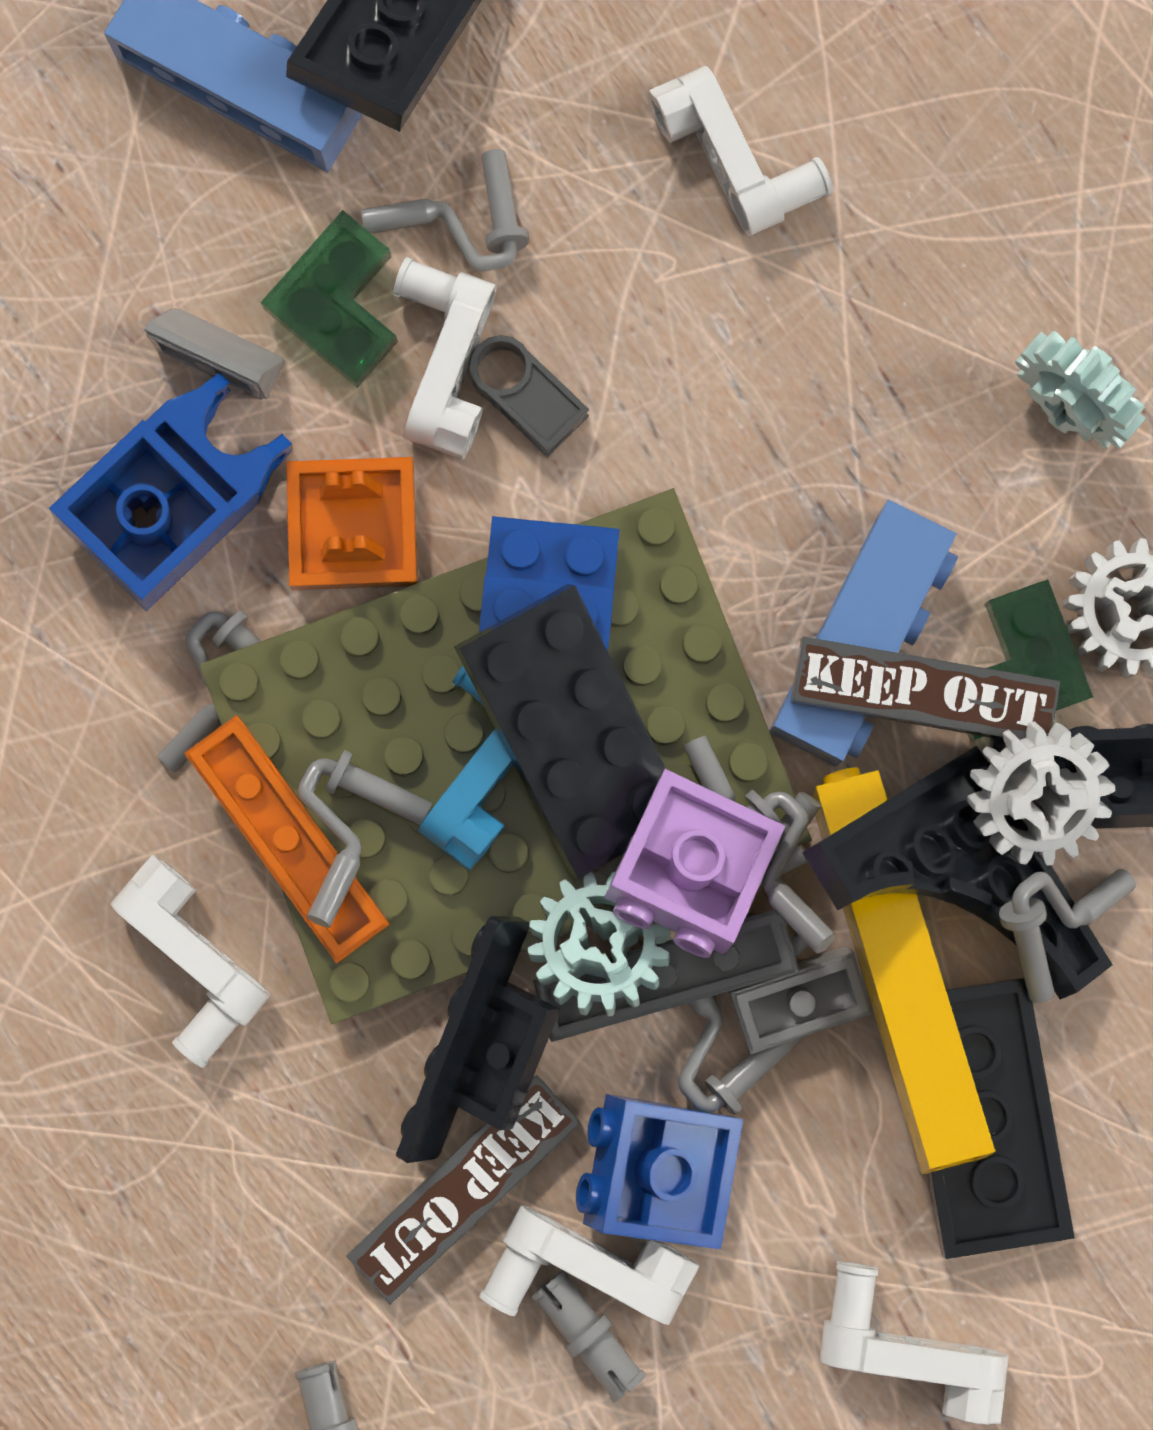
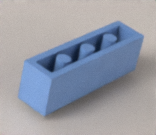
[104,0,362,173]
[769,499,958,766]

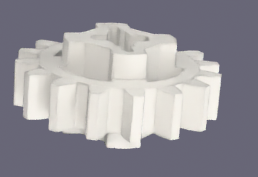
[1062,538,1153,679]
[967,721,1115,866]

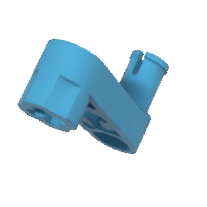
[418,666,514,871]

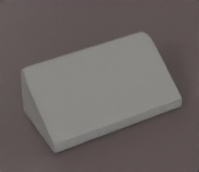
[144,308,284,400]
[728,946,873,1054]

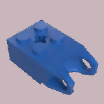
[49,373,292,612]

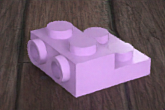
[604,769,785,958]

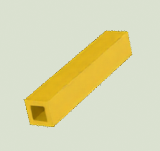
[813,767,995,1175]

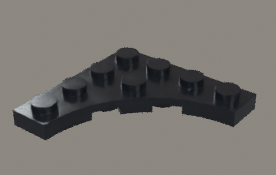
[802,746,1113,1000]

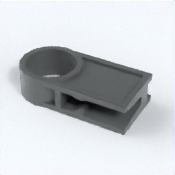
[470,335,589,458]

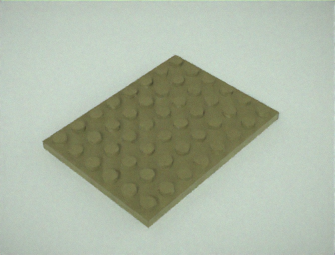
[199,488,812,1025]

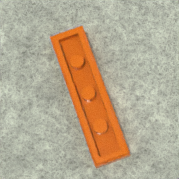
[184,715,391,963]

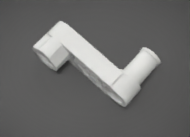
[648,65,833,237]
[393,257,497,460]
[110,854,271,1068]
[479,1205,700,1325]
[819,1261,1009,1425]

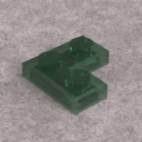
[260,210,398,388]
[967,579,1093,742]

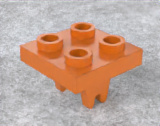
[286,457,418,590]

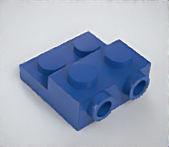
[479,516,620,651]
[576,1094,744,1250]

